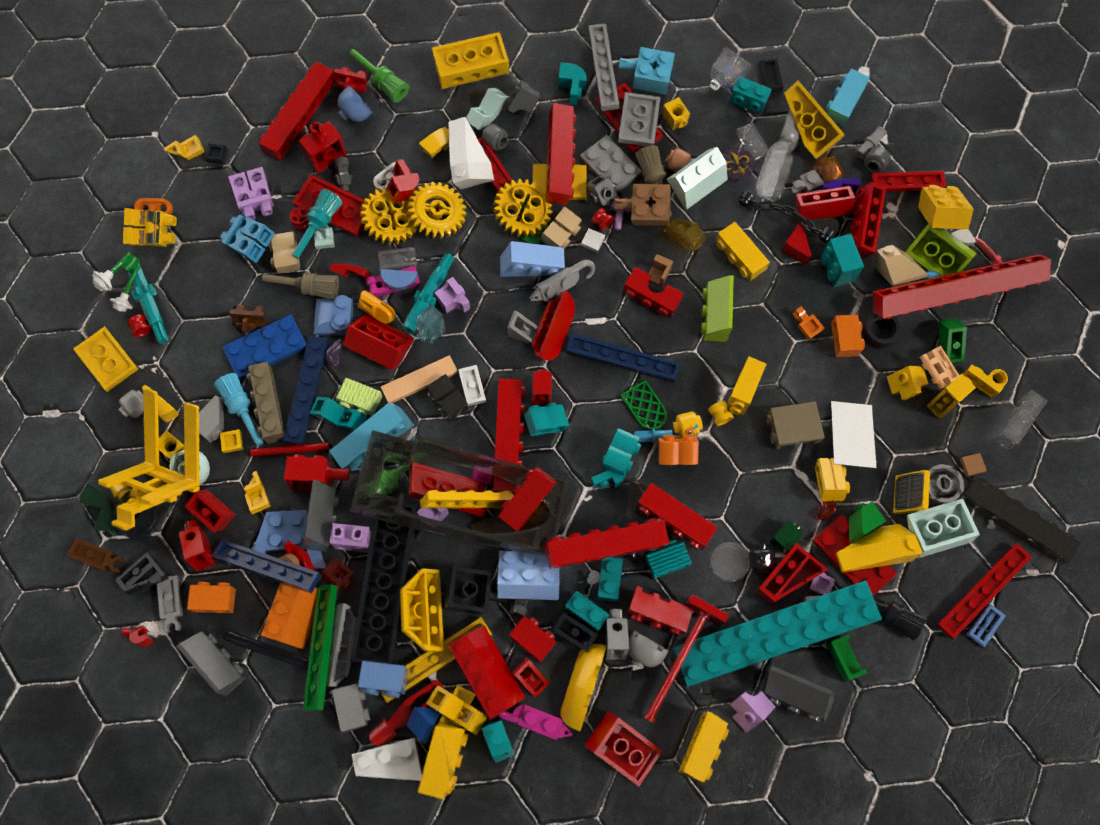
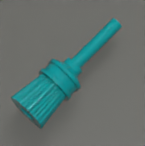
[292,189,343,259]

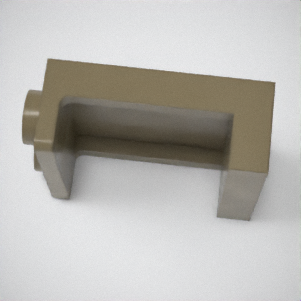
[766,401,825,449]

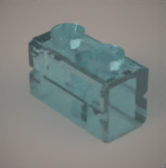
[415,305,446,344]

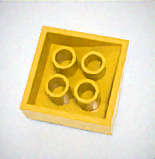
[418,722,469,799]

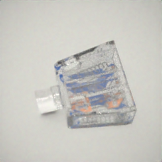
[710,47,751,90]

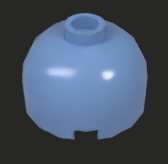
[338,86,373,122]

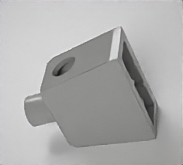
[605,609,629,660]

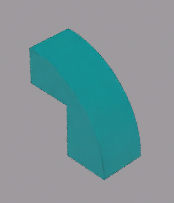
[309,396,367,432]

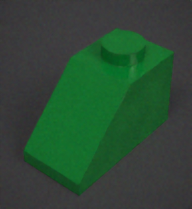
[938,318,967,363]
[849,502,886,543]

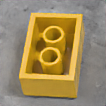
[918,185,974,230]

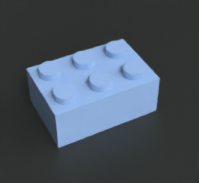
[497,551,559,600]

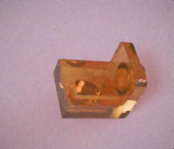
[813,156,845,183]

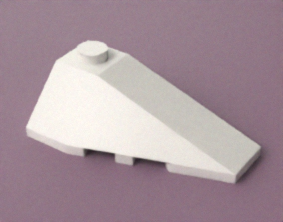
[449,117,494,189]

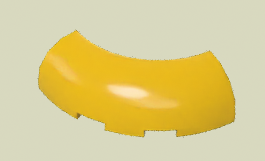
[561,644,607,731]

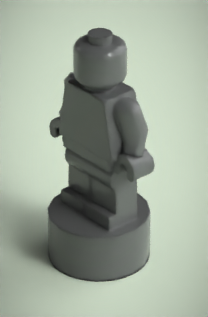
[334,157,352,192]
[509,599,533,618]

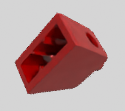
[179,520,216,572]

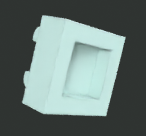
[314,228,335,249]

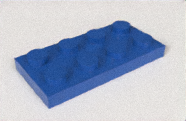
[222,314,307,380]

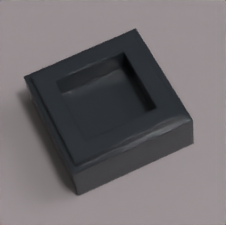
[205,143,227,164]

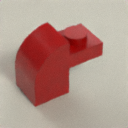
[387,159,419,203]

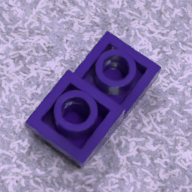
[821,178,860,194]

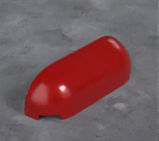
[532,291,575,361]

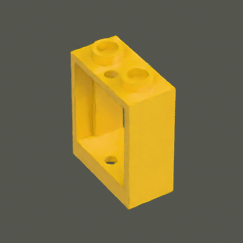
[727,357,766,415]

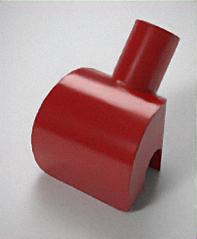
[122,625,154,648]

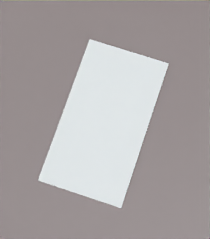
[831,401,876,468]

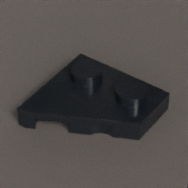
[115,552,169,595]

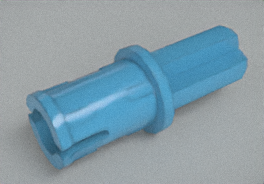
[634,429,673,444]

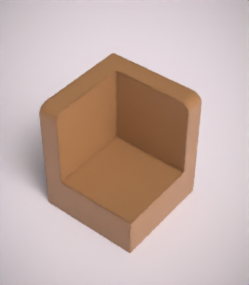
[648,254,673,287]

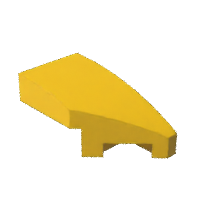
[164,135,205,160]
[244,471,271,514]

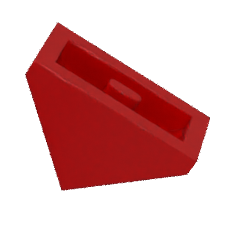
[782,223,811,264]
[512,658,549,698]

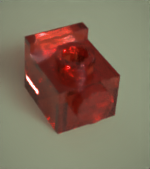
[320,557,354,591]

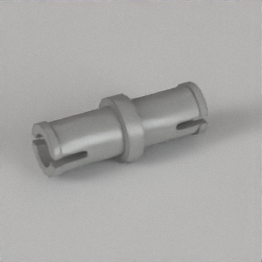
[855,126,886,159]

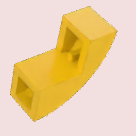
[426,685,487,735]

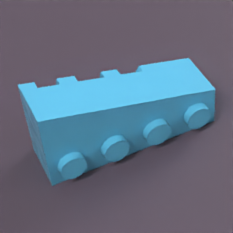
[329,402,415,471]

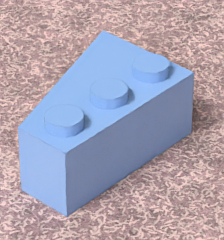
[500,241,565,277]

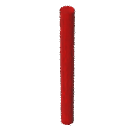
[250,442,330,457]

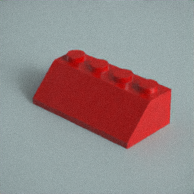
[449,625,526,719]

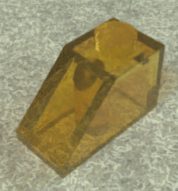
[663,218,707,251]

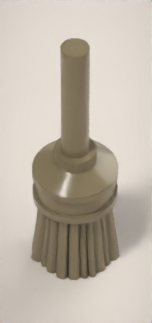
[635,145,673,217]
[262,272,339,300]

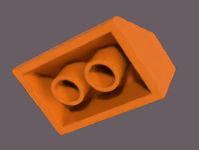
[261,583,318,650]

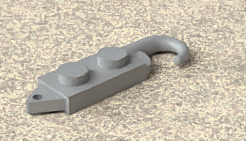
[530,260,595,302]

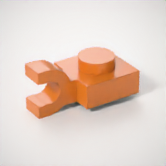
[792,306,825,341]

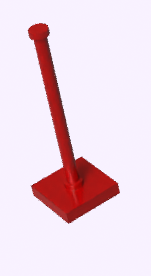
[643,594,729,723]

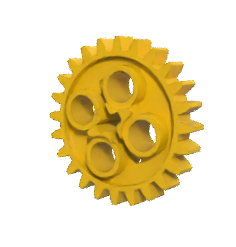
[493,179,552,238]
[360,187,419,245]

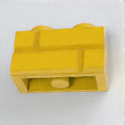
[815,458,850,501]

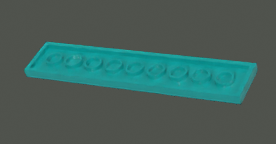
[674,581,882,687]

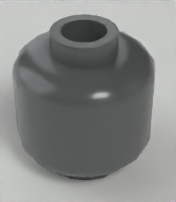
[482,124,508,151]
[864,147,891,173]

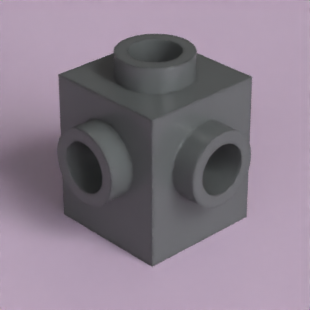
[586,175,617,206]

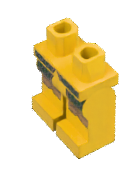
[123,208,177,247]

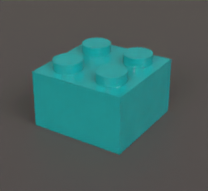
[821,234,864,287]

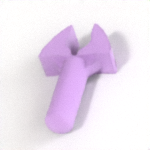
[610,197,630,230]

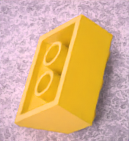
[678,711,729,783]

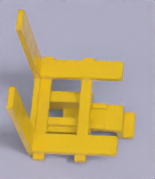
[98,388,200,531]

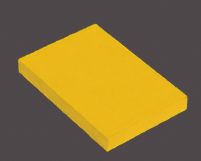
[533,164,587,200]
[73,326,138,392]

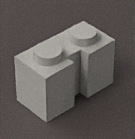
[332,683,370,733]

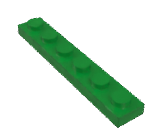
[303,585,337,711]

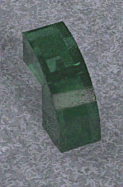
[80,484,117,536]

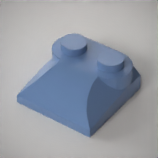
[313,295,354,336]

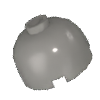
[628,630,669,669]

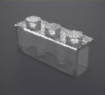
[993,389,1048,450]

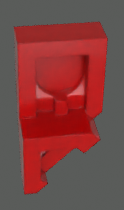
[329,264,370,279]

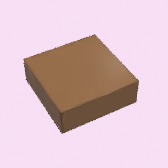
[960,453,987,477]

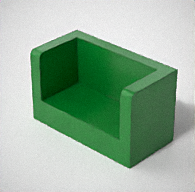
[825,634,867,682]

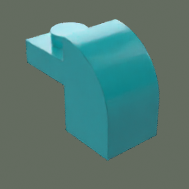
[558,62,587,105]
[591,456,627,489]

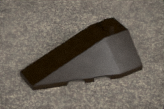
[470,500,556,547]

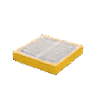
[893,470,930,514]

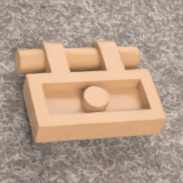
[919,346,959,390]

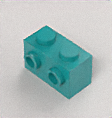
[729,76,772,114]

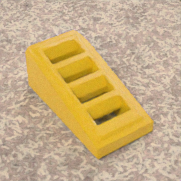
[142,385,179,423]

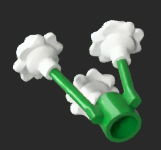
[92,252,141,312]

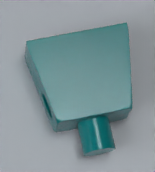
[481,717,515,763]

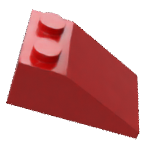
[584,711,663,786]

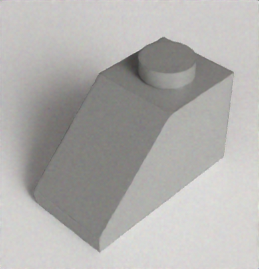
[199,395,224,443]

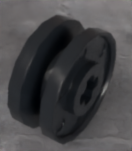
[113,496,160,539]

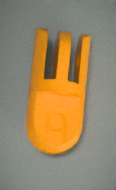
[357,291,395,324]

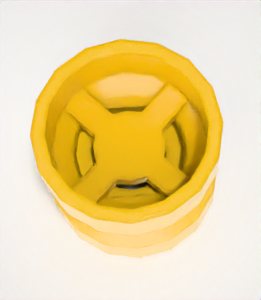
[708,400,734,426]

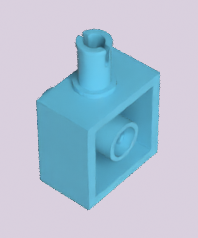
[619,47,675,95]

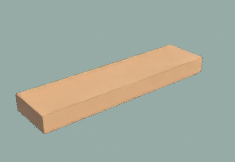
[381,355,458,403]

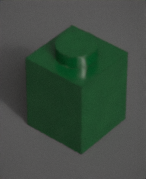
[770,521,804,555]

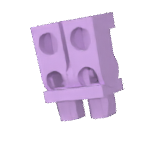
[228,167,274,220]
[330,523,372,553]

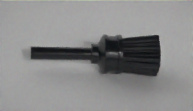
[847,586,927,641]

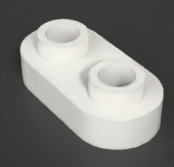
[373,162,396,192]

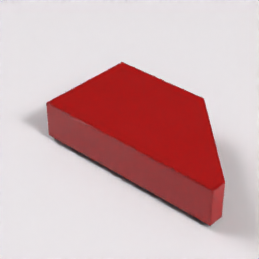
[283,541,315,571]

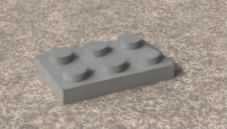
[618,92,660,146]
[580,135,642,194]

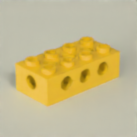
[432,32,509,89]

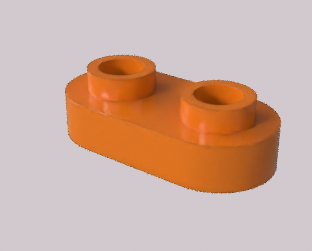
[134,198,173,215]

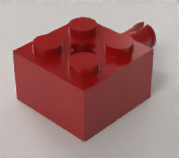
[299,121,347,174]
[284,454,350,492]

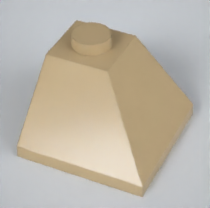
[875,245,927,287]

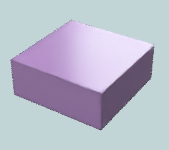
[808,574,835,596]

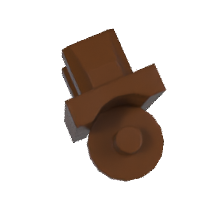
[229,304,267,334]

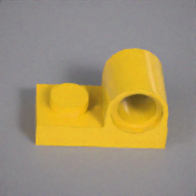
[963,365,1008,399]

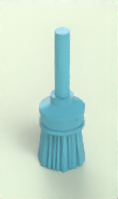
[213,373,264,446]

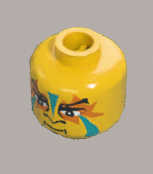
[673,412,703,438]

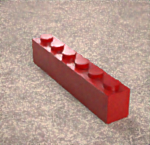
[259,62,335,161]
[546,103,576,205]
[493,379,525,493]
[544,518,669,569]

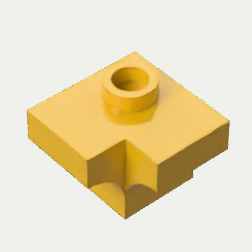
[887,366,928,400]

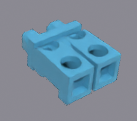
[220,214,275,263]

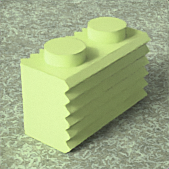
[336,378,382,416]

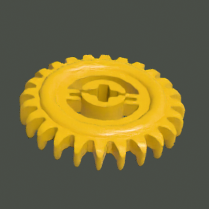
[407,182,467,239]

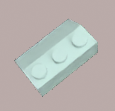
[667,147,727,210]
[907,499,980,558]

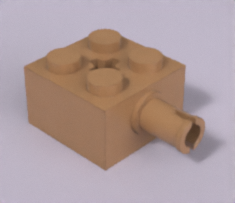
[614,184,671,226]

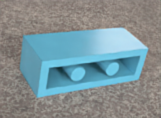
[825,69,870,127]

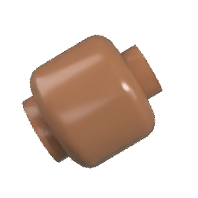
[665,148,691,173]

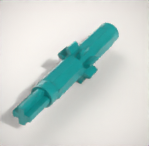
[402,253,455,334]
[127,263,169,344]

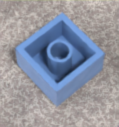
[358,661,409,698]

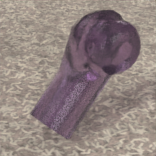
[326,339,344,366]

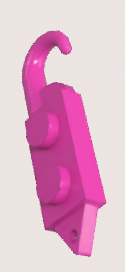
[498,705,572,740]

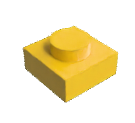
[220,429,243,453]

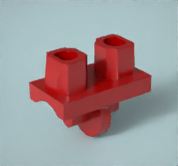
[334,67,367,93]

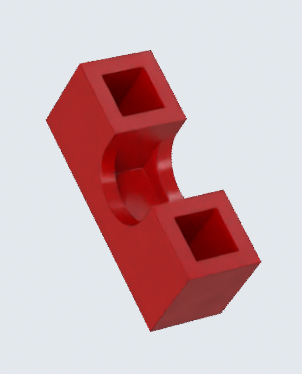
[623,267,684,318]

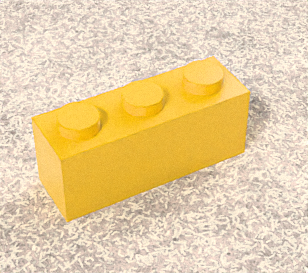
[715,222,770,282]
[927,374,976,420]

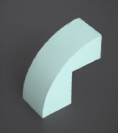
[466,88,510,130]

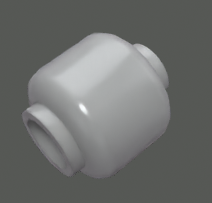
[119,390,144,418]

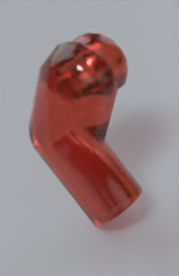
[818,500,837,522]

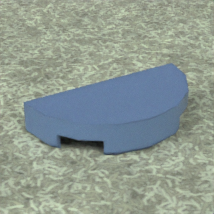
[380,269,418,290]

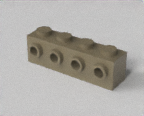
[247,362,285,444]

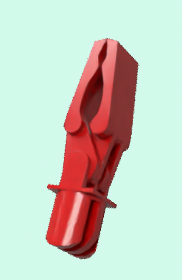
[369,680,445,747]

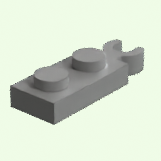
[157,575,183,633]

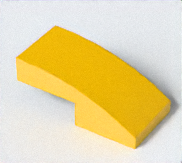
[419,127,449,158]

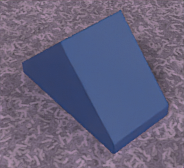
[407,707,440,744]

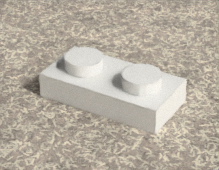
[458,365,486,406]

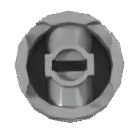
[928,464,964,507]

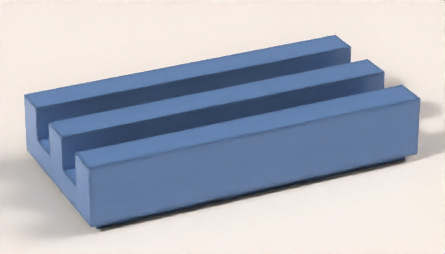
[966,603,1006,648]

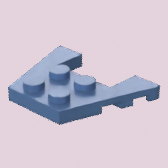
[247,510,326,573]

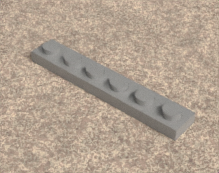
[589,23,619,111]

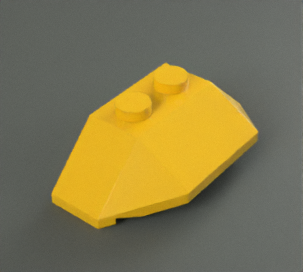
[400,568,444,652]

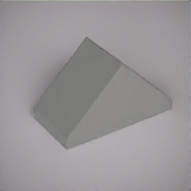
[507,311,538,345]

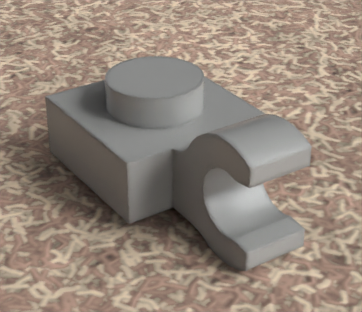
[790,170,824,194]

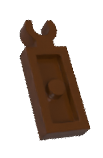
[67,538,126,573]

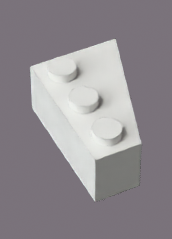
[352,738,423,781]

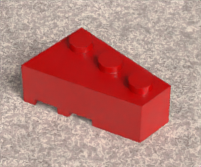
[755,543,828,605]

